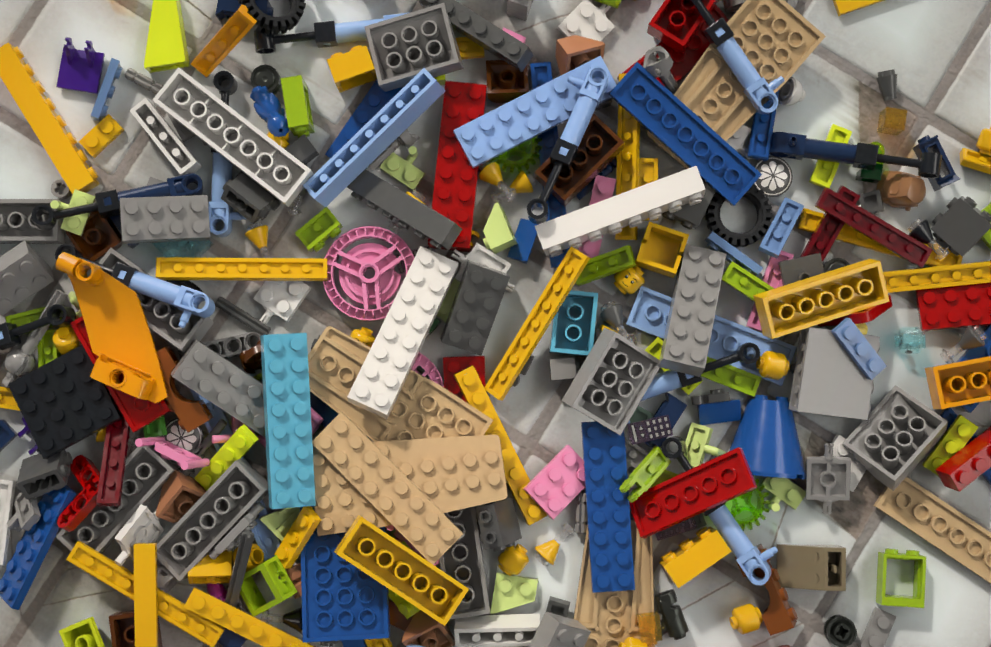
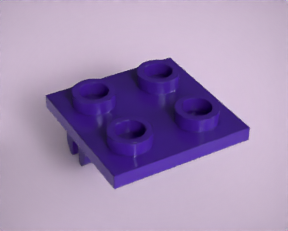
[56,37,105,94]

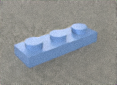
[90,58,123,121]
[758,197,804,259]
[704,231,763,276]
[831,318,887,380]

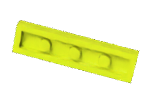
[194,424,259,491]

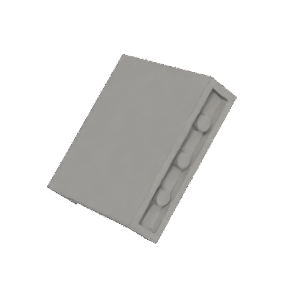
[789,327,880,420]

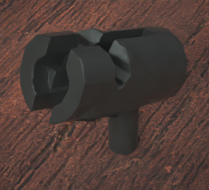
[654,589,689,641]

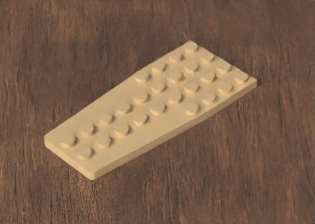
[647,0,826,169]
[308,326,493,441]
[313,435,508,536]
[573,519,655,647]

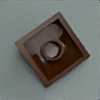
[486,60,529,103]
[65,211,122,262]

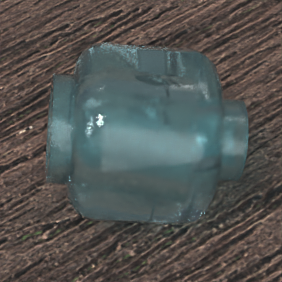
[895,327,926,354]

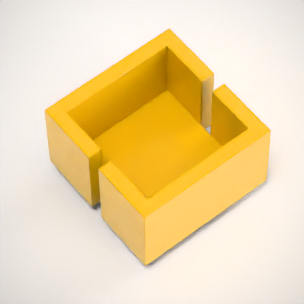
[327,45,377,93]
[635,221,689,278]

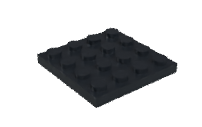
[8,345,122,459]

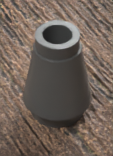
[876,69,897,101]

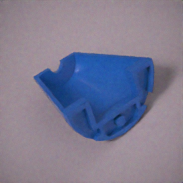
[729,395,806,479]

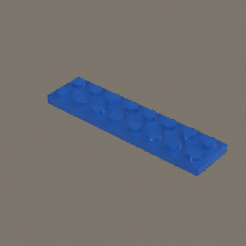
[608,62,762,206]
[581,421,635,593]

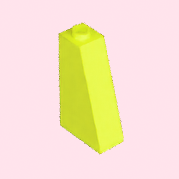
[144,0,190,73]

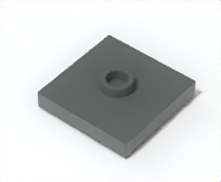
[778,253,824,286]

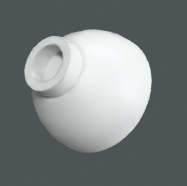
[778,77,806,105]

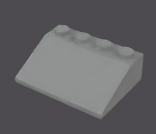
[365,3,464,92]
[561,328,660,435]
[842,385,948,491]

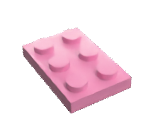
[523,445,585,520]

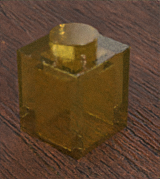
[877,107,907,135]
[636,611,663,646]

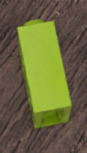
[280,75,315,138]
[876,548,926,608]
[240,555,297,617]

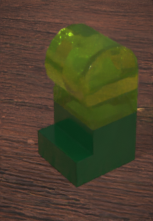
[856,142,885,183]

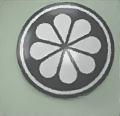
[754,156,793,197]
[163,418,203,453]

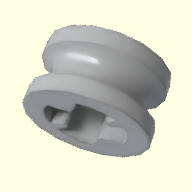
[51,179,72,199]

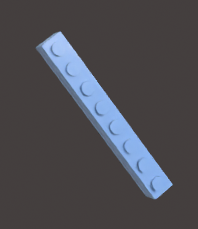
[303,68,446,207]

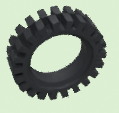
[238,0,306,35]
[705,184,773,248]

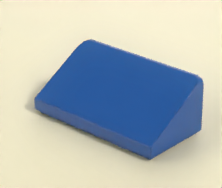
[507,218,539,264]
[697,399,741,425]

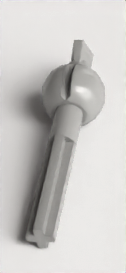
[2,289,68,388]

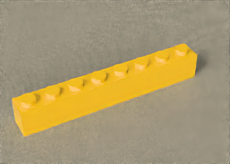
[0,42,99,194]

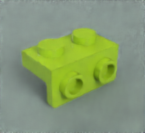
[295,207,343,253]

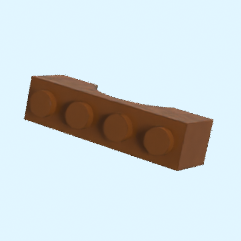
[157,346,214,433]
[735,544,798,636]

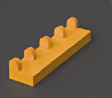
[191,5,257,77]

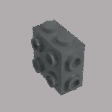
[221,171,281,224]
[662,171,715,229]
[931,196,991,257]
[16,449,73,499]
[475,497,522,552]

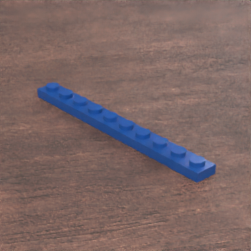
[530,62,570,268]

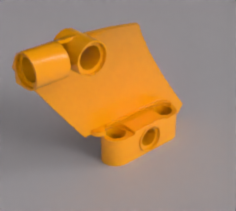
[56,252,168,404]

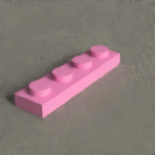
[578,175,616,258]
[746,251,794,332]

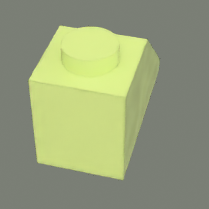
[483,202,518,254]

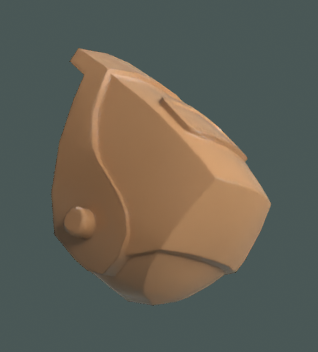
[876,171,926,211]

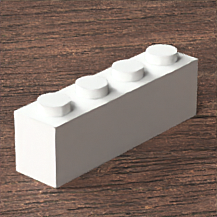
[129,98,202,176]
[454,614,540,647]

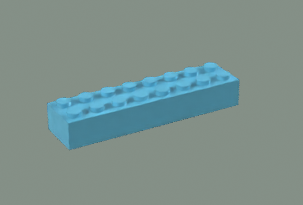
[260,333,316,509]

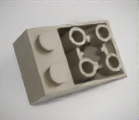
[776,544,846,591]

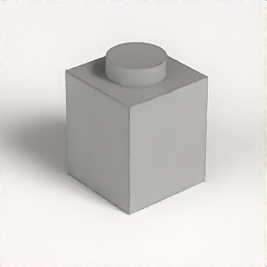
[549,357,580,381]

